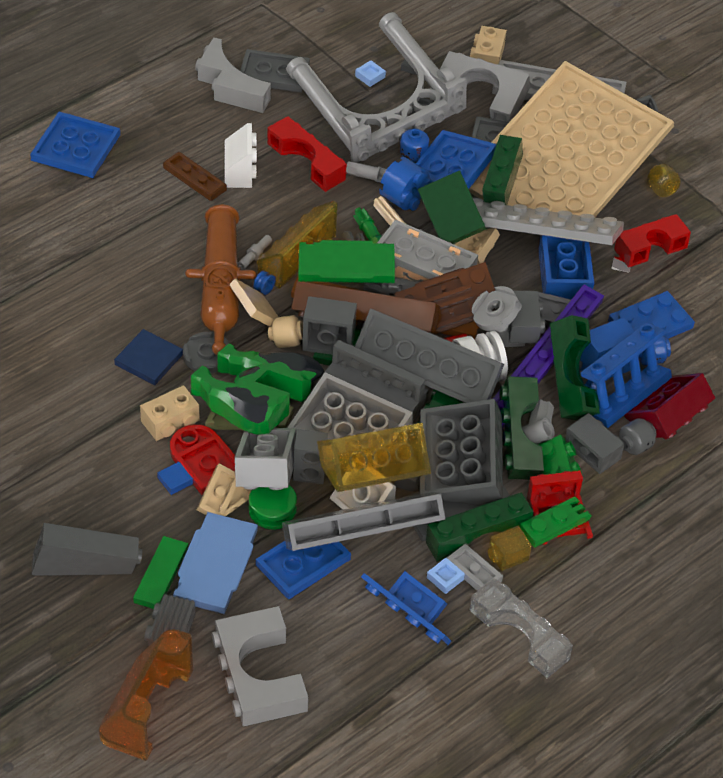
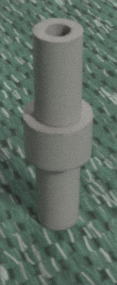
[238,235,272,270]

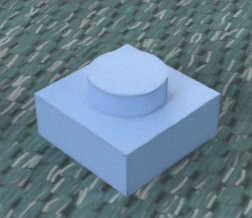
[355,60,386,87]
[427,558,465,594]

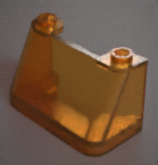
[99,629,193,761]

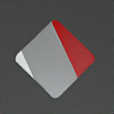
[612,256,631,272]

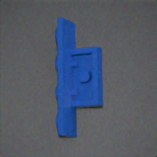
[361,571,451,645]

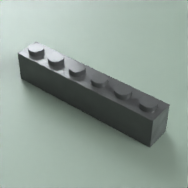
[282,492,445,551]

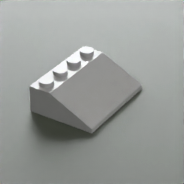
[287,372,413,471]

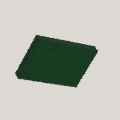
[418,170,486,244]

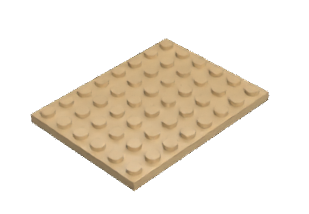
[469,61,674,218]

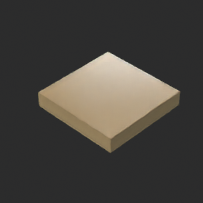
[230,279,278,327]

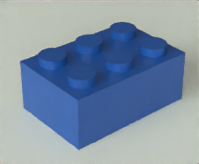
[538,235,594,300]

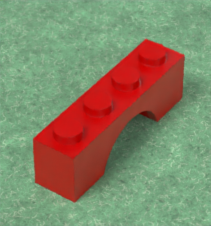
[267,116,347,192]

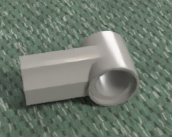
[522,399,555,444]

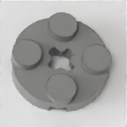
[472,286,522,333]

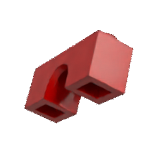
[614,214,691,268]

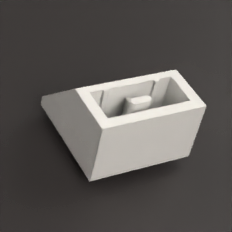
[225,123,257,188]

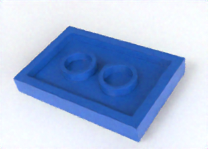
[608,291,695,339]
[256,541,351,600]

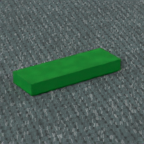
[133,536,188,609]

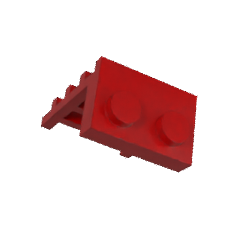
[527,470,593,545]

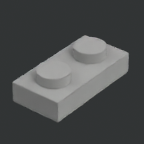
[447,544,503,596]

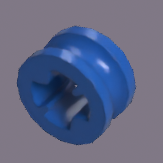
[254,271,276,295]

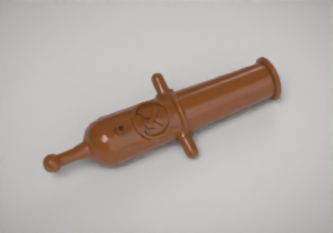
[185,204,256,355]

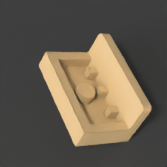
[454,228,500,264]

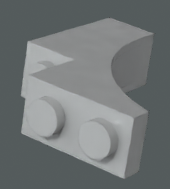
[195,38,271,113]

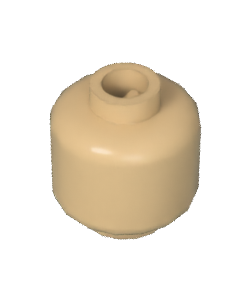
[268,315,303,348]

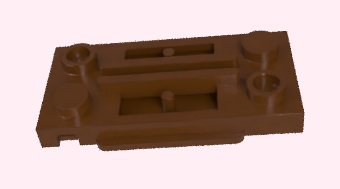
[395,262,499,334]

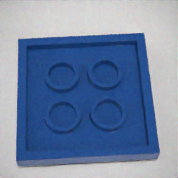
[30,112,120,178]
[416,130,497,189]

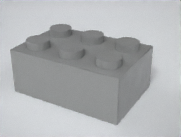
[235,428,296,490]

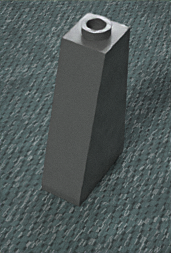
[31,523,142,576]

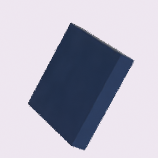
[114,329,183,385]

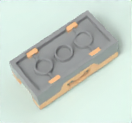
[377,220,478,282]

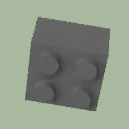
[303,296,357,355]

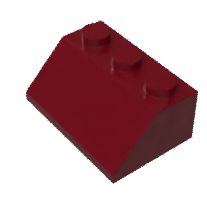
[624,373,715,439]

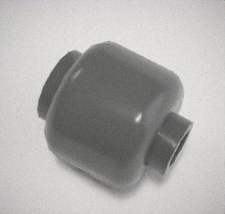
[619,418,656,455]

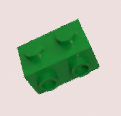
[538,434,582,475]

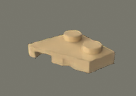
[196,464,252,516]

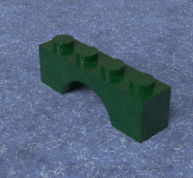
[550,315,600,421]
[499,376,544,480]
[426,492,533,562]

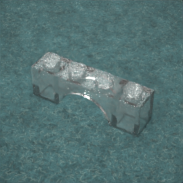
[470,578,573,679]

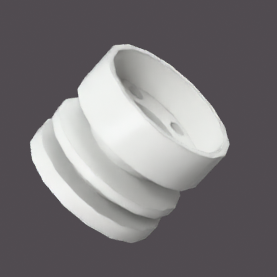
[452,331,508,382]

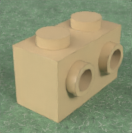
[470,26,507,64]
[140,385,200,441]

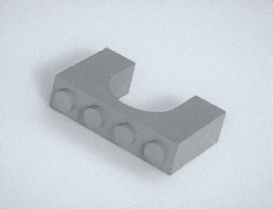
[430,51,530,122]
[212,606,308,727]

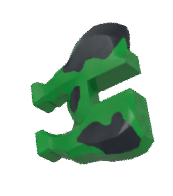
[191,344,324,435]

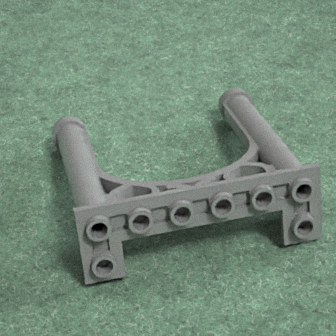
[286,12,467,163]

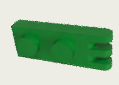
[519,497,592,548]

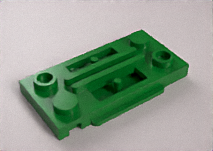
[298,240,395,283]

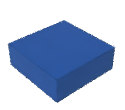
[157,462,193,495]

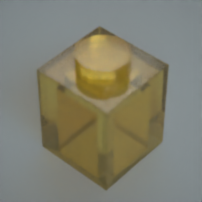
[488,526,532,571]

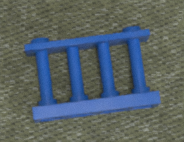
[580,323,672,428]

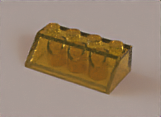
[257,201,337,289]
[317,423,431,492]

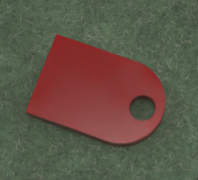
[170,425,235,495]

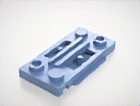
[173,512,258,614]

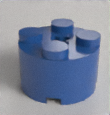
[379,157,433,211]

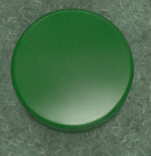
[249,485,297,530]

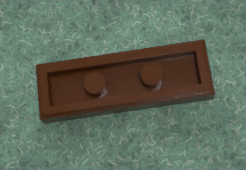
[163,152,227,201]

